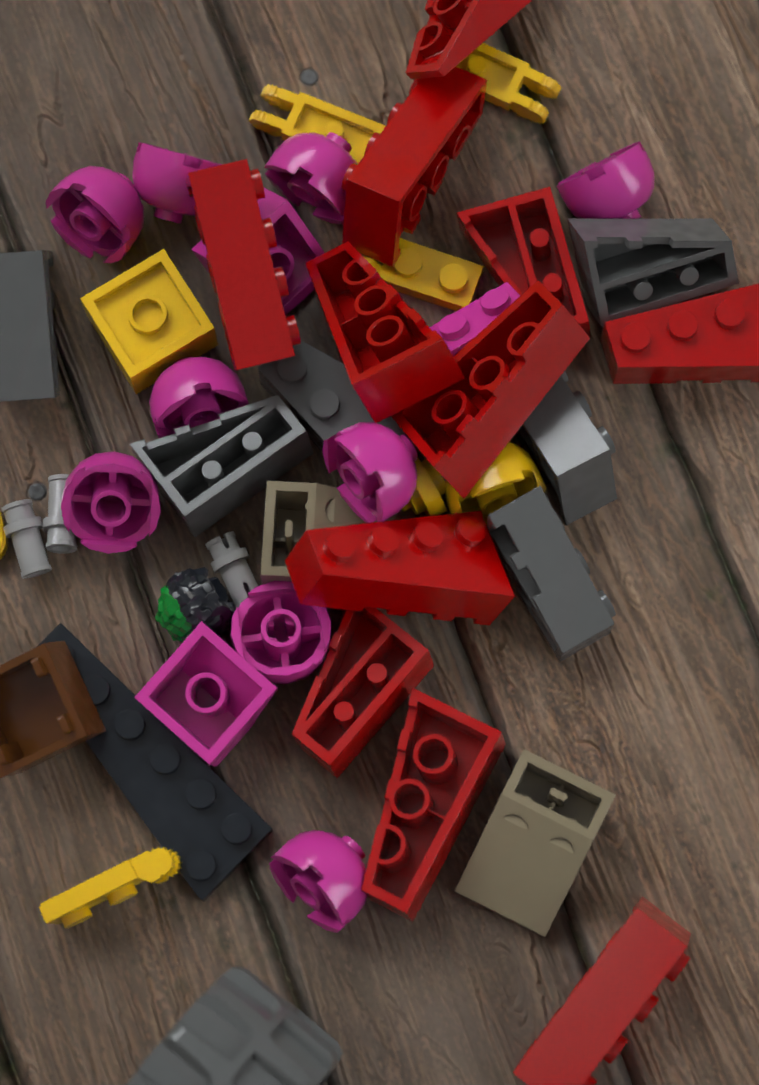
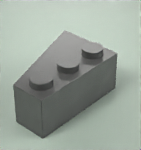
[568,218,739,327]
[0,250,60,402]
[258,340,411,452]
[515,371,617,525]
[130,395,314,537]
[487,485,616,662]

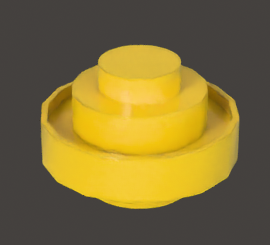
[401,458,447,516]

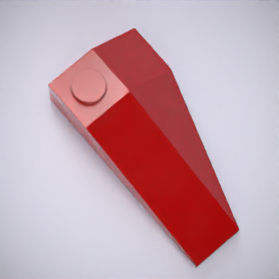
[405,0,532,79]

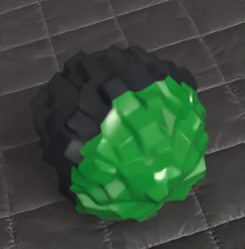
[155,567,236,643]

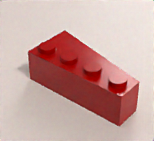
[341,67,487,267]
[185,159,301,370]
[305,241,465,423]
[391,280,590,499]
[600,283,759,384]
[285,511,515,626]
[361,687,506,922]
[513,896,691,1085]

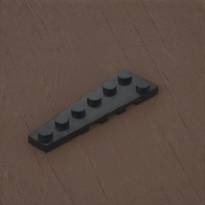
[38,623,273,902]

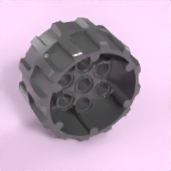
[126,966,343,1085]

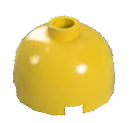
[445,442,546,526]

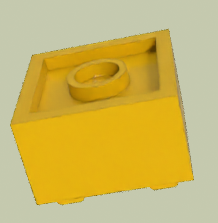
[80,249,218,394]

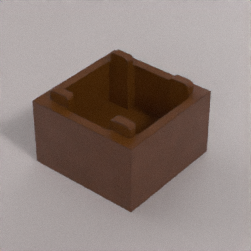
[0,640,106,778]

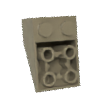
[261,481,415,585]
[454,749,616,937]

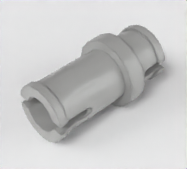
[43,474,77,554]
[1,499,52,579]
[205,531,258,609]

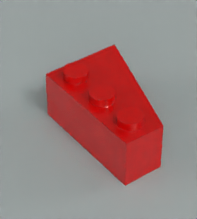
[457,186,590,337]
[292,607,434,779]

